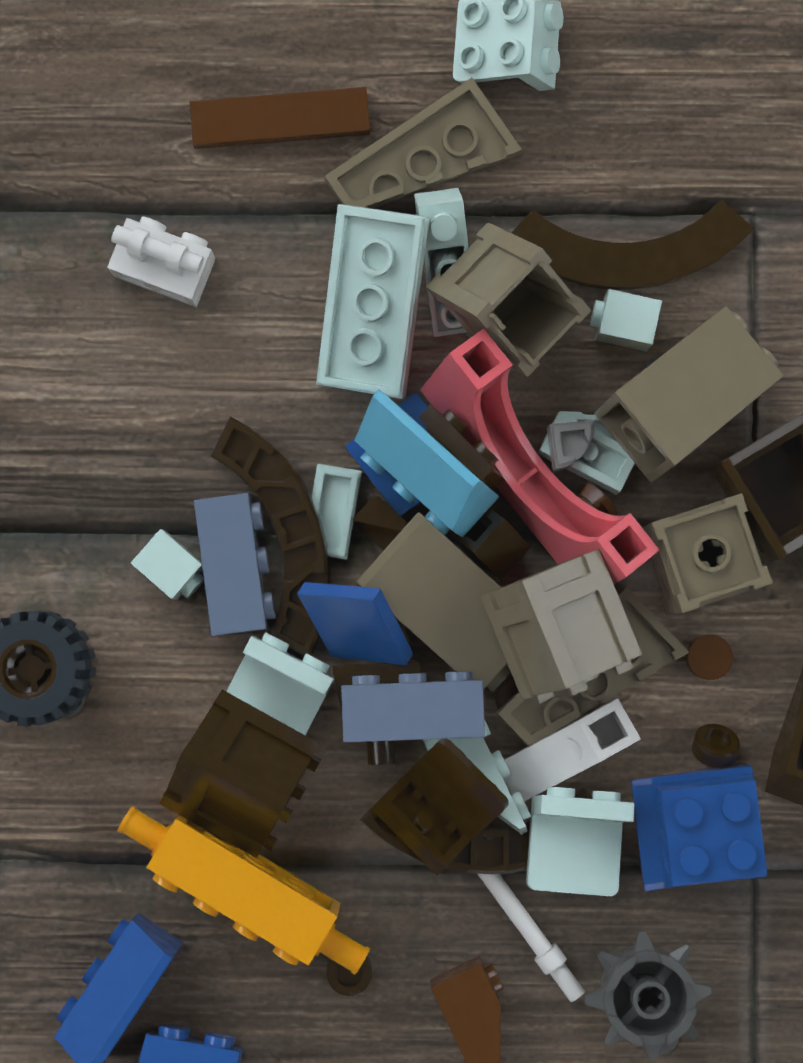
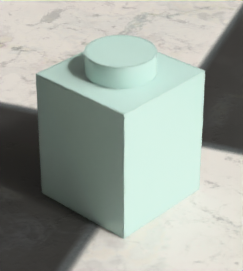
[590,289,662,352]
[131,529,204,600]

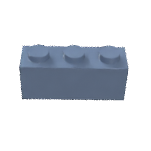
[194,493,276,636]
[341,672,485,742]

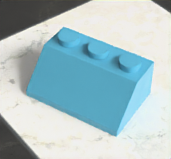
[354,389,499,538]

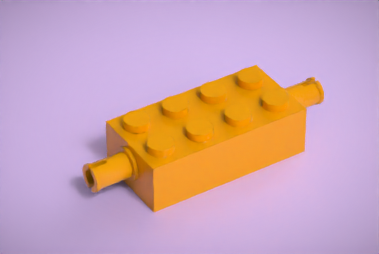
[117,806,370,975]

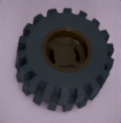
[0,610,96,727]

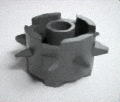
[584,931,712,1060]

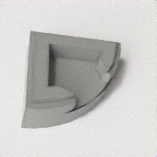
[547,420,594,472]

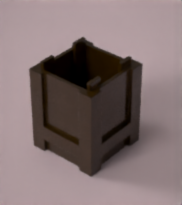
[160,689,322,858]

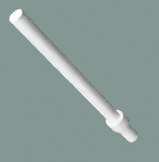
[478,874,585,1002]

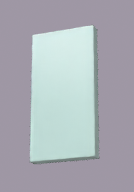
[316,204,429,399]

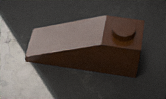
[430,956,504,1063]

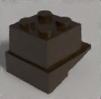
[713,413,803,561]

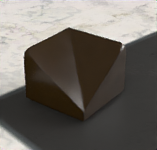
[352,496,408,550]

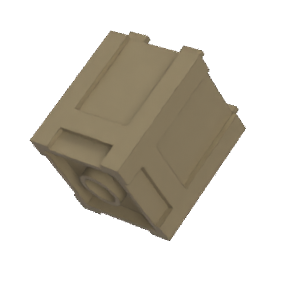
[426,222,591,377]
[642,493,772,615]
[480,549,642,704]

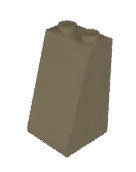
[594,306,784,483]
[356,512,510,692]

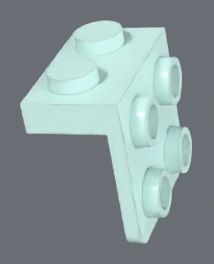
[453,0,564,91]
[226,632,334,735]
[526,787,634,896]

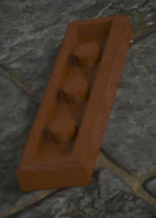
[189,87,370,149]

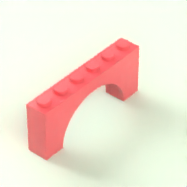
[420,328,659,585]

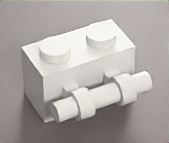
[107,217,216,308]

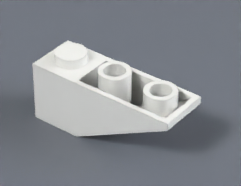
[503,698,641,801]

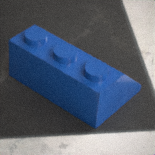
[54,913,183,1063]

